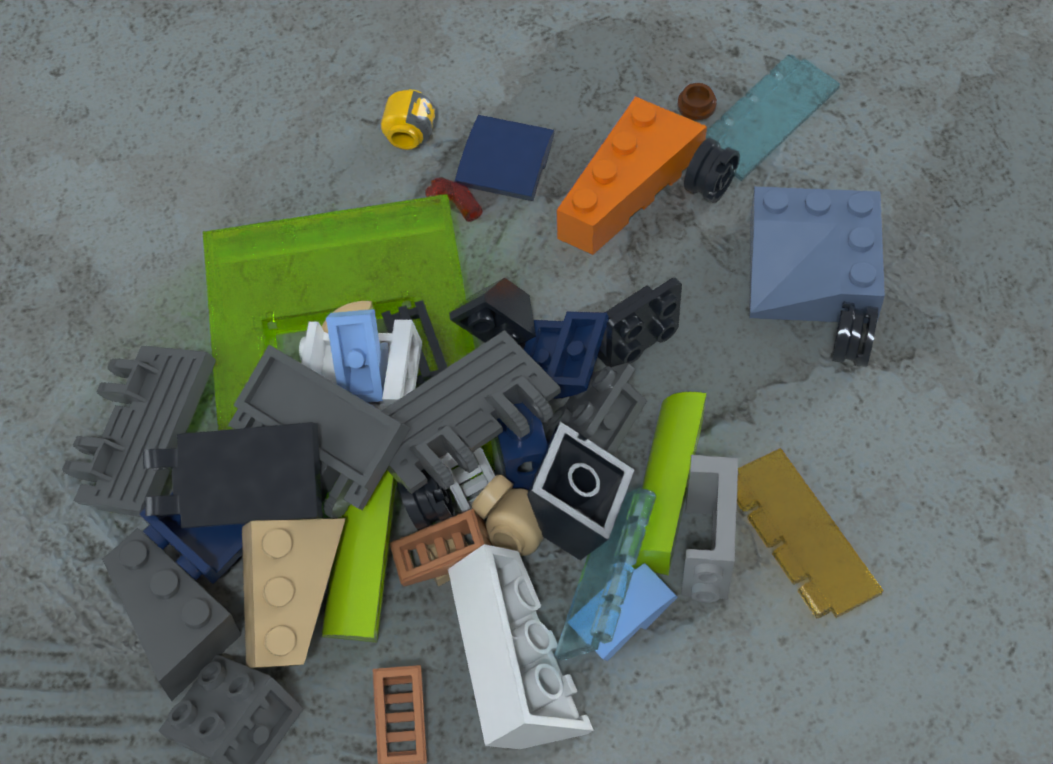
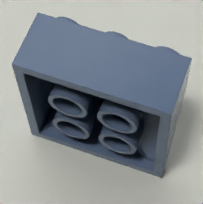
[749,186,885,323]

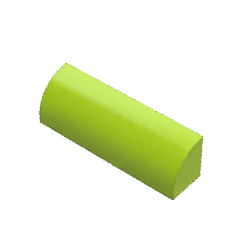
[624,392,706,576]
[322,469,397,643]

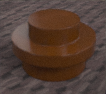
[677,83,717,120]

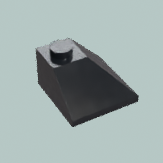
[527,421,634,561]

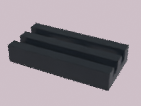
[381,300,448,388]

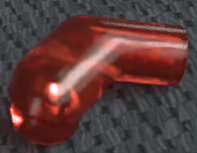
[425,177,483,222]

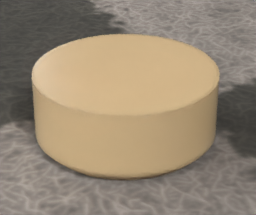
[471,474,514,519]

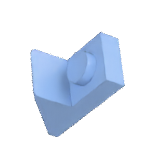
[326,309,388,402]

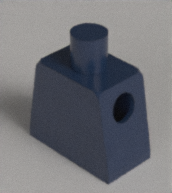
[494,403,547,490]

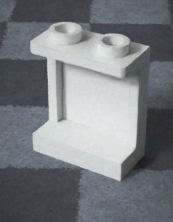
[299,320,422,411]

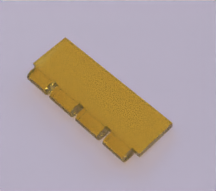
[737,448,884,619]

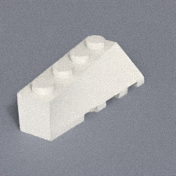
[448,544,594,749]

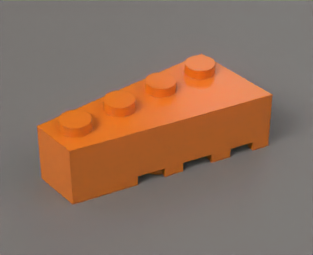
[557,96,707,255]

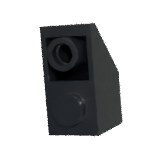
[449,277,536,345]

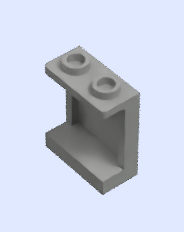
[681,455,738,603]

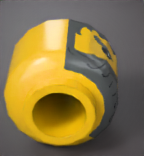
[381,89,436,150]

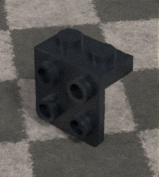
[598,277,682,367]

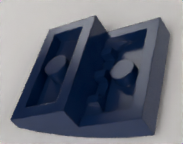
[455,115,555,201]
[524,311,609,399]

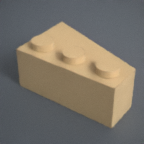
[242,518,346,669]

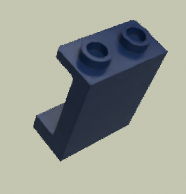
[139,492,246,584]

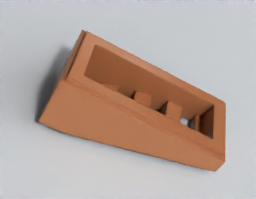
[389,509,492,587]
[373,665,427,764]

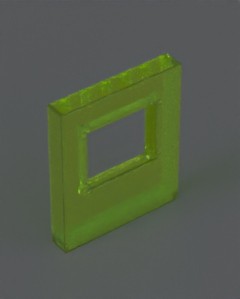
[203,194,495,499]

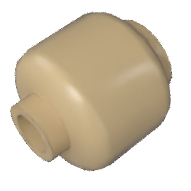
[486,489,544,556]

